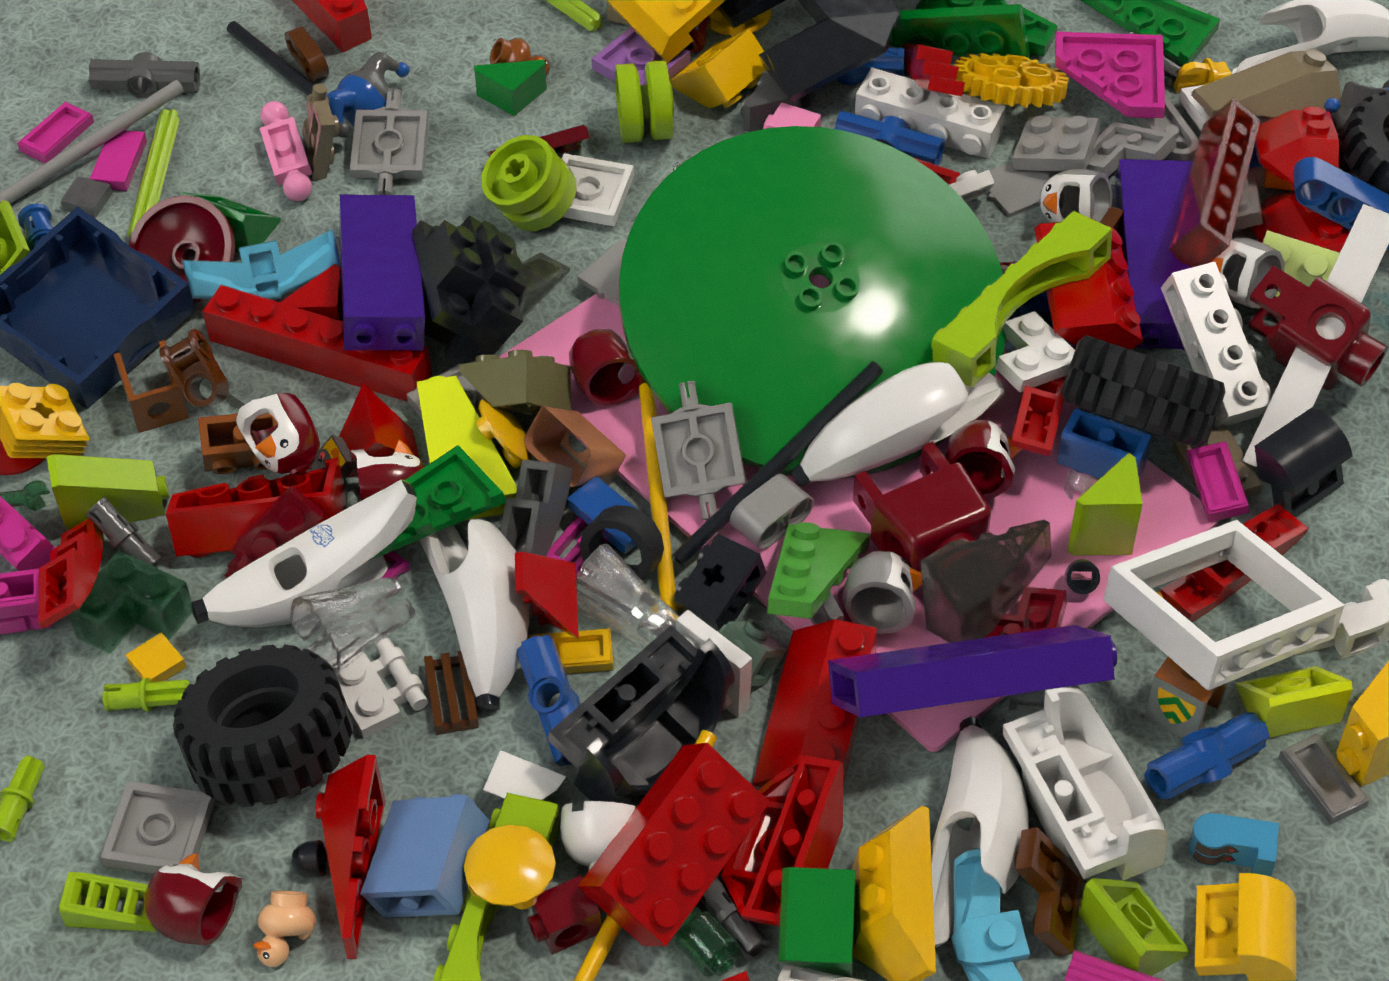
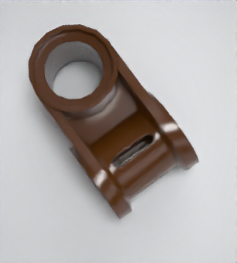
[159,329,229,407]

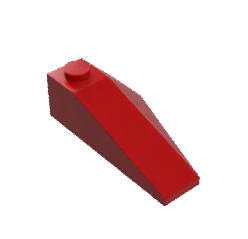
[315,754,386,959]

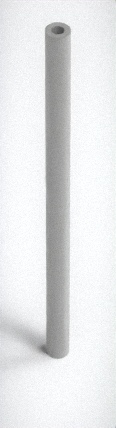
[0,80,184,204]

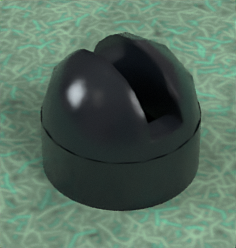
[1065,559,1100,594]
[291,840,327,878]

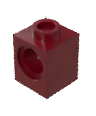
[527,875,601,955]

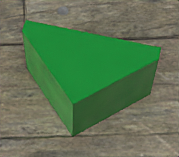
[474,59,547,116]

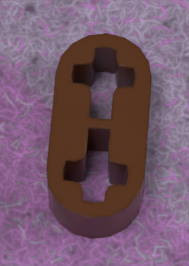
[284,26,329,82]

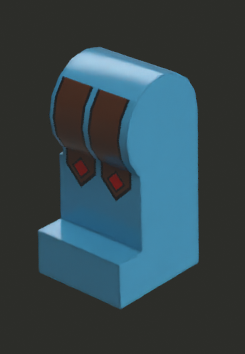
[1188,813,1279,877]

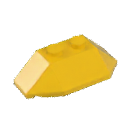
[851,805,936,981]

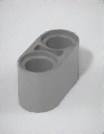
[730,474,814,550]

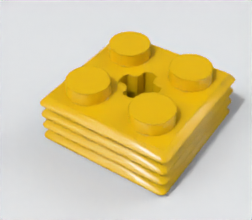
[0,383,90,458]

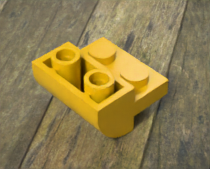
[1195,873,1296,981]

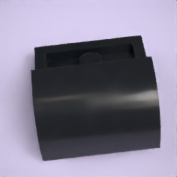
[1254,407,1353,517]

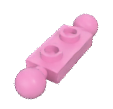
[260,101,313,202]

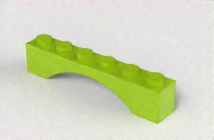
[931,211,1112,388]
[433,792,561,981]

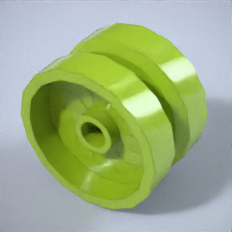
[614,60,674,144]
[481,135,577,231]

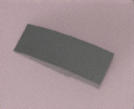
[500,460,574,556]

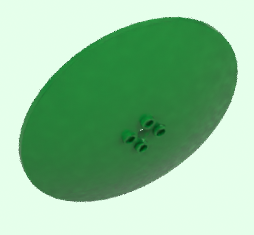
[619,126,1008,479]

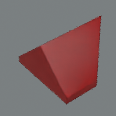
[339,383,419,478]
[515,552,579,639]

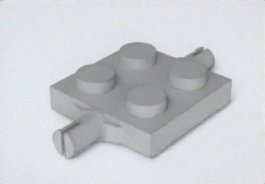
[350,88,429,195]
[651,381,746,520]

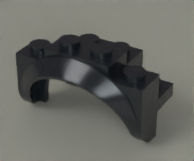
[412,215,527,364]
[547,625,735,803]

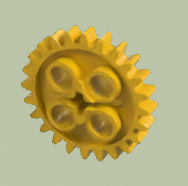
[954,53,1069,108]

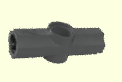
[89,52,200,98]

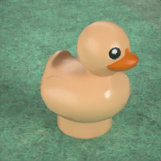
[253,891,316,967]

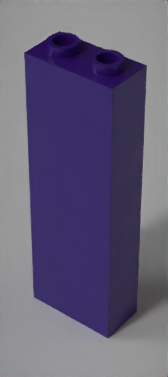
[1115,159,1204,350]
[339,194,425,350]
[828,625,1117,717]

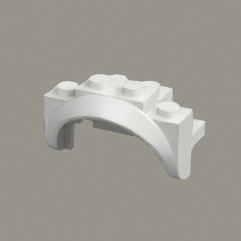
[1003,685,1168,881]

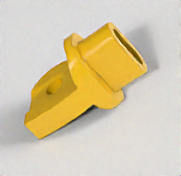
[1173,58,1231,93]

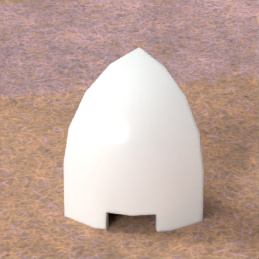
[483,750,566,800]

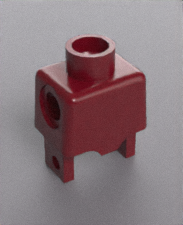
[1249,265,1388,390]
[853,441,991,587]

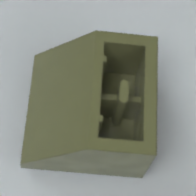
[460,350,571,417]

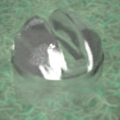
[1064,470,1099,500]

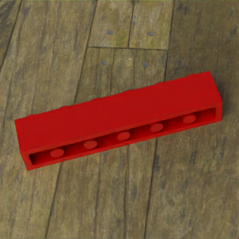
[202,285,433,402]

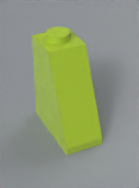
[47,454,170,531]

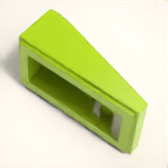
[59,872,156,932]

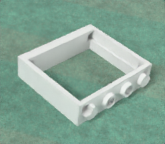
[1103,520,1345,691]

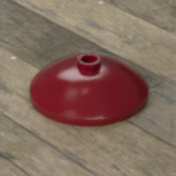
[128,195,235,304]

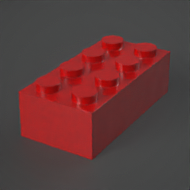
[577,742,770,947]

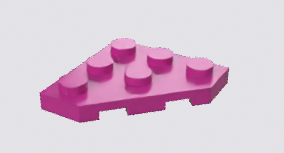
[1055,32,1165,118]

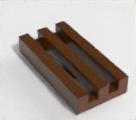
[424,650,479,735]

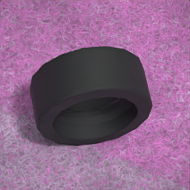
[580,505,664,589]

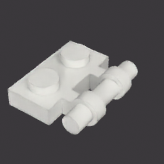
[331,638,428,739]

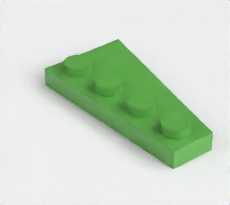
[767,522,870,619]

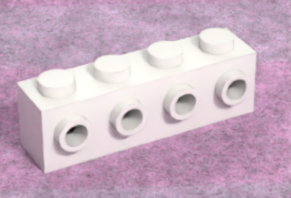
[855,68,1006,159]
[1161,262,1271,428]

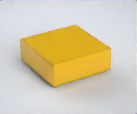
[125,632,186,682]

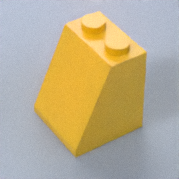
[1336,661,1389,787]

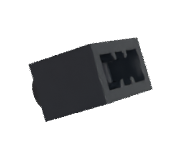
[673,534,767,632]

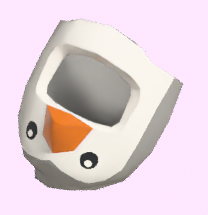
[1039,169,1113,223]
[1207,238,1285,308]
[842,551,927,634]

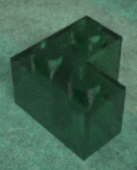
[69,550,192,654]

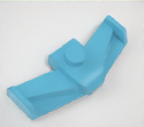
[182,229,341,300]
[951,848,1030,981]

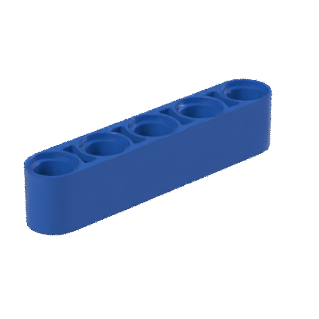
[1293,157,1389,250]

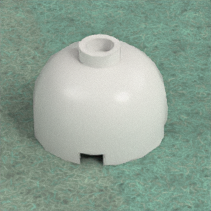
[560,801,635,872]

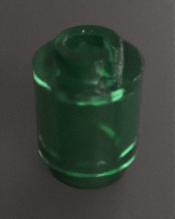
[674,907,739,976]

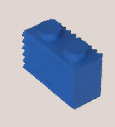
[1057,408,1151,479]

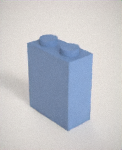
[360,794,489,918]

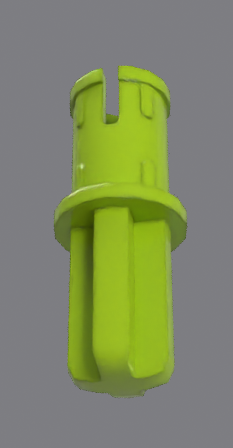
[102,677,190,712]
[0,755,45,842]

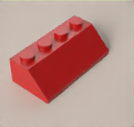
[1034,219,1143,350]
[753,619,877,787]

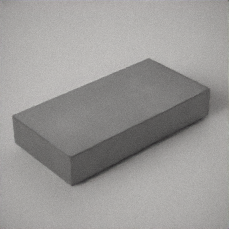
[1278,733,1369,825]

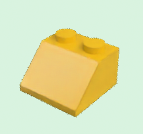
[669,29,766,109]

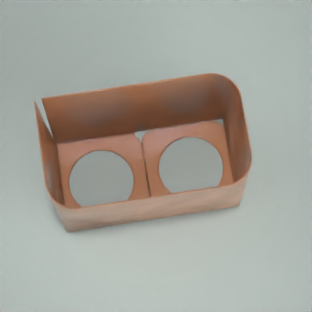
[524,406,626,487]

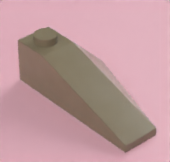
[1191,49,1341,121]

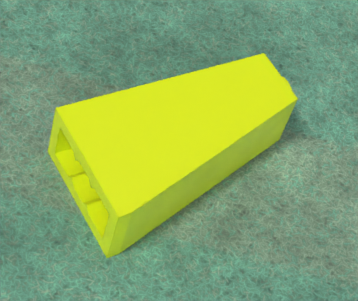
[417,376,517,520]

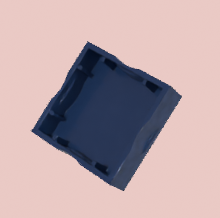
[0,206,196,409]

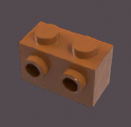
[198,413,278,475]

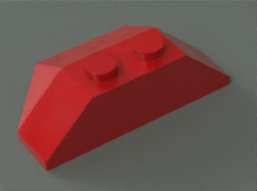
[1252,106,1339,189]
[1251,191,1350,253]
[722,755,844,927]

